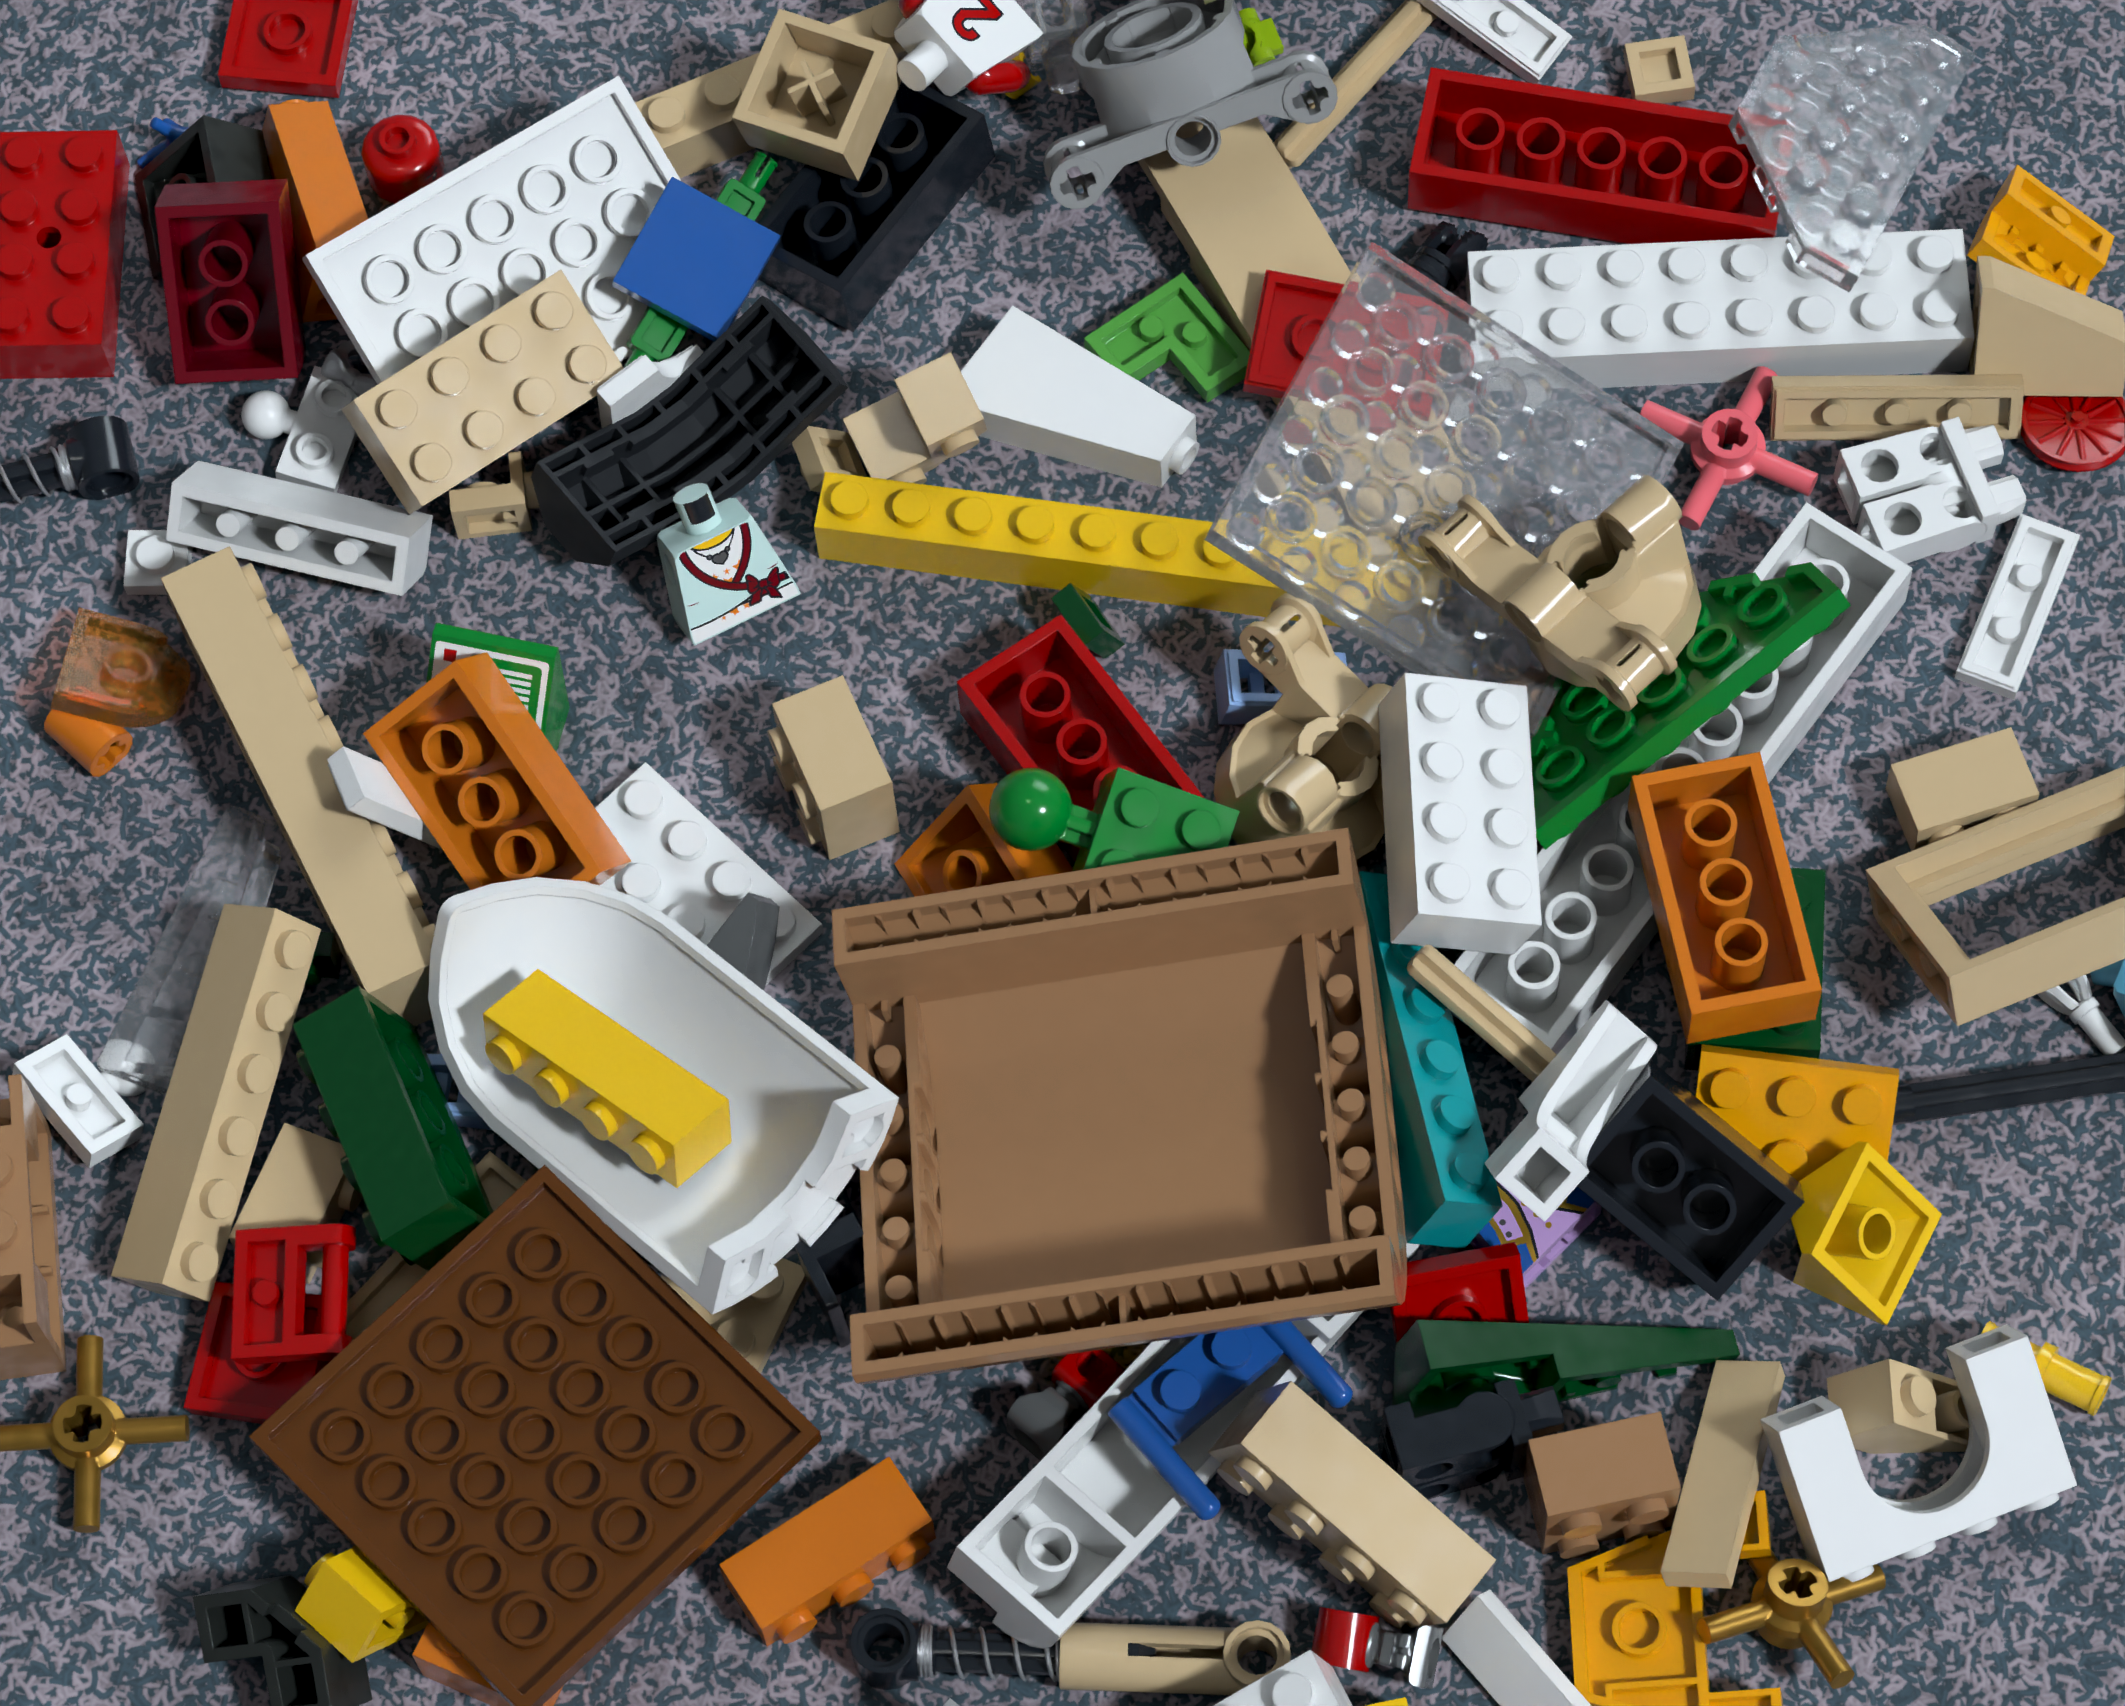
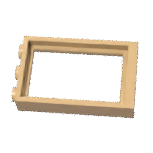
[1866,766,2125,1026]

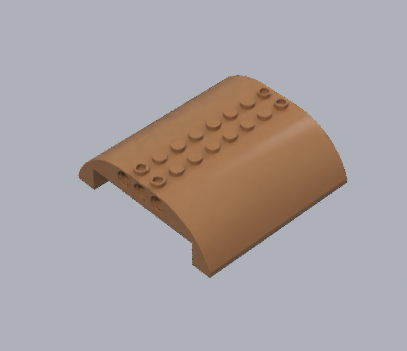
[832,828,1407,1385]

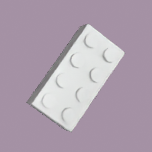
[1378,673,1542,955]

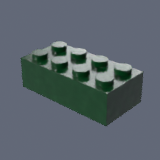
[293,986,493,1271]

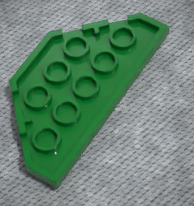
[1530,562,1851,850]

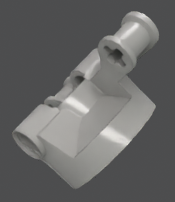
[1043,0,1338,210]

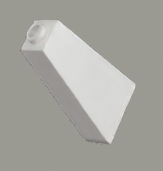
[961,305,1200,488]

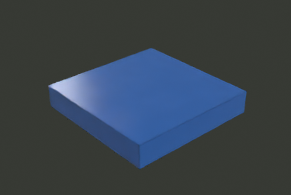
[612,177,781,342]

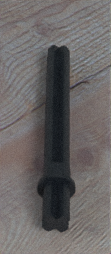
[1893,1052,2125,1125]

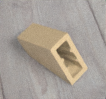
[1968,256,2125,397]

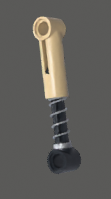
[0,416,140,504]
[850,1608,1291,1695]

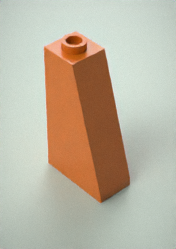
[262,99,368,322]

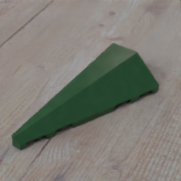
[1392,1320,1740,1418]

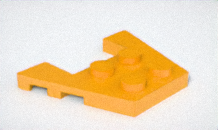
[1567,1490,1783,1706]

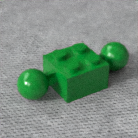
[989,767,1240,871]

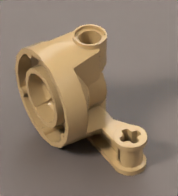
[1418,475,1702,712]
[1214,593,1392,867]

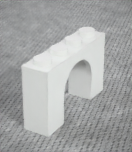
[1760,1324,2077,1582]

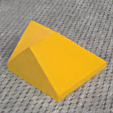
[1791,1141,1942,1325]

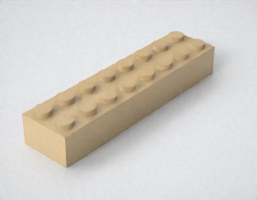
[161,546,435,1026]

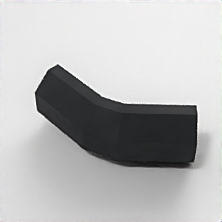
[531,296,848,567]

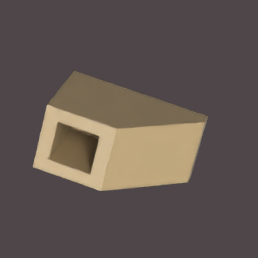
[1827,1359,1970,1454]

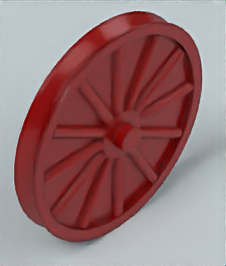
[2021,396,2125,472]

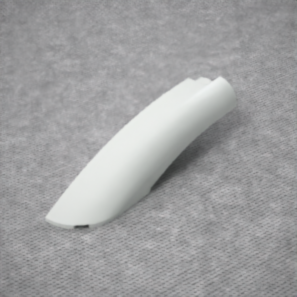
[947,1239,1420,1649]

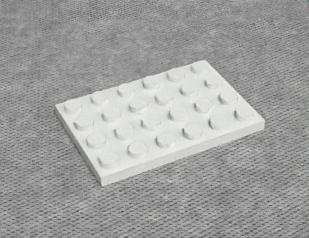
[302,76,681,385]

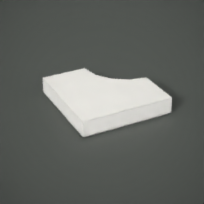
[597,344,704,428]

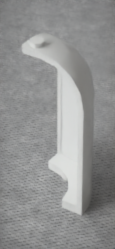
[428,877,899,1315]

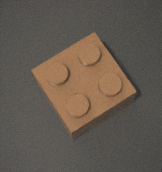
[1524,1411,1681,1559]

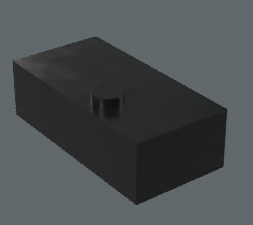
[758,81,995,332]

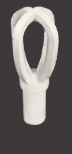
[2037,975,2125,1055]

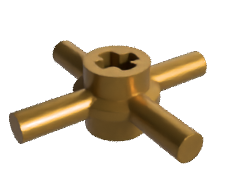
[0,1335,190,1533]
[1697,1550,1886,1689]

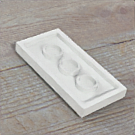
[595,762,823,985]

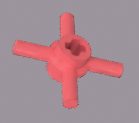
[1638,366,1819,530]

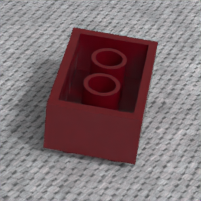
[154,179,306,384]

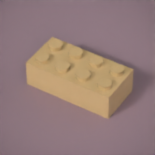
[341,269,624,515]
[1208,1381,1496,1629]

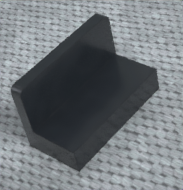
[795,1212,865,1348]

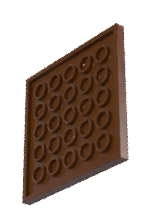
[249,1165,822,1706]

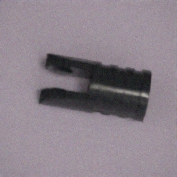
[1383,221,1489,303]

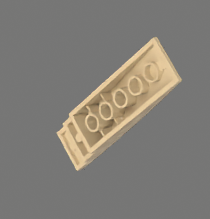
[1138,117,1477,545]

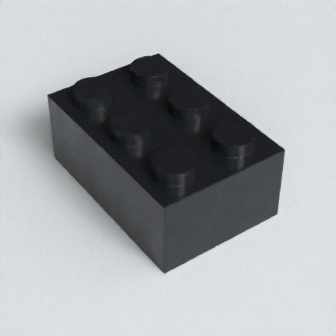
[1577,1060,1805,1301]

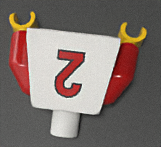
[894,0,1043,99]

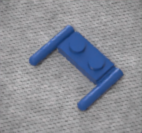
[1108,1321,1353,1520]

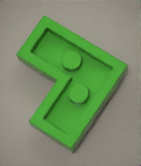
[1084,272,1250,403]

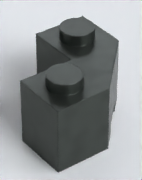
[193,1575,372,1706]

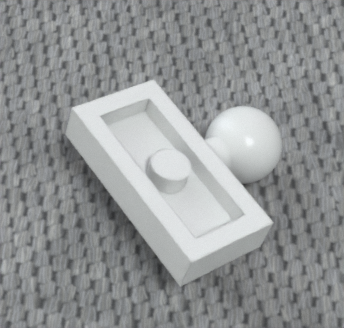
[241,366,358,493]
[12,1034,156,1168]

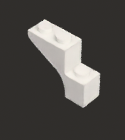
[1485,1000,1657,1222]

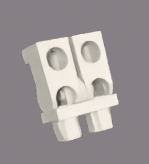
[1833,417,2026,564]

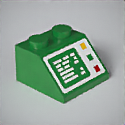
[426,623,570,752]

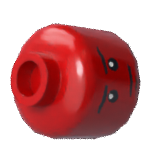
[361,115,445,204]

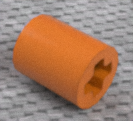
[44,690,133,777]

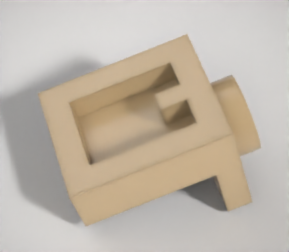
[449,451,540,540]

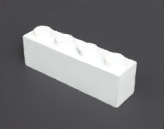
[166,461,433,596]

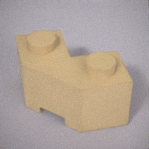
[843,352,987,484]

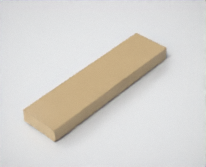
[1769,374,2024,441]
[1661,1360,1785,1589]

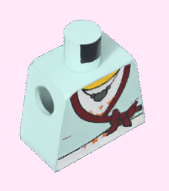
[657,483,801,646]

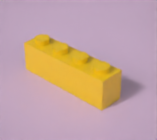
[483,969,732,1188]

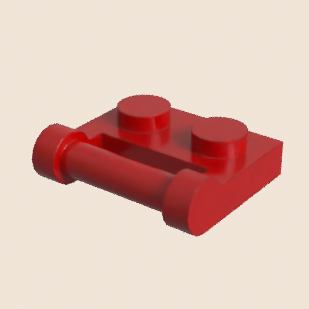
[231,1223,357,1365]

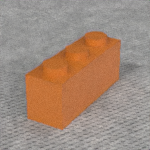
[719,1457,936,1647]

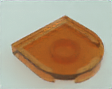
[50,607,190,728]

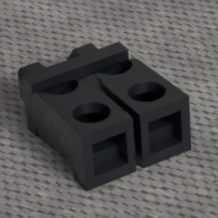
[1378,1378,1564,1500]

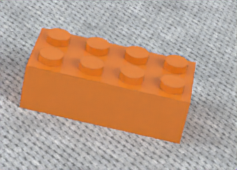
[363,652,631,890]
[1628,752,1822,1044]

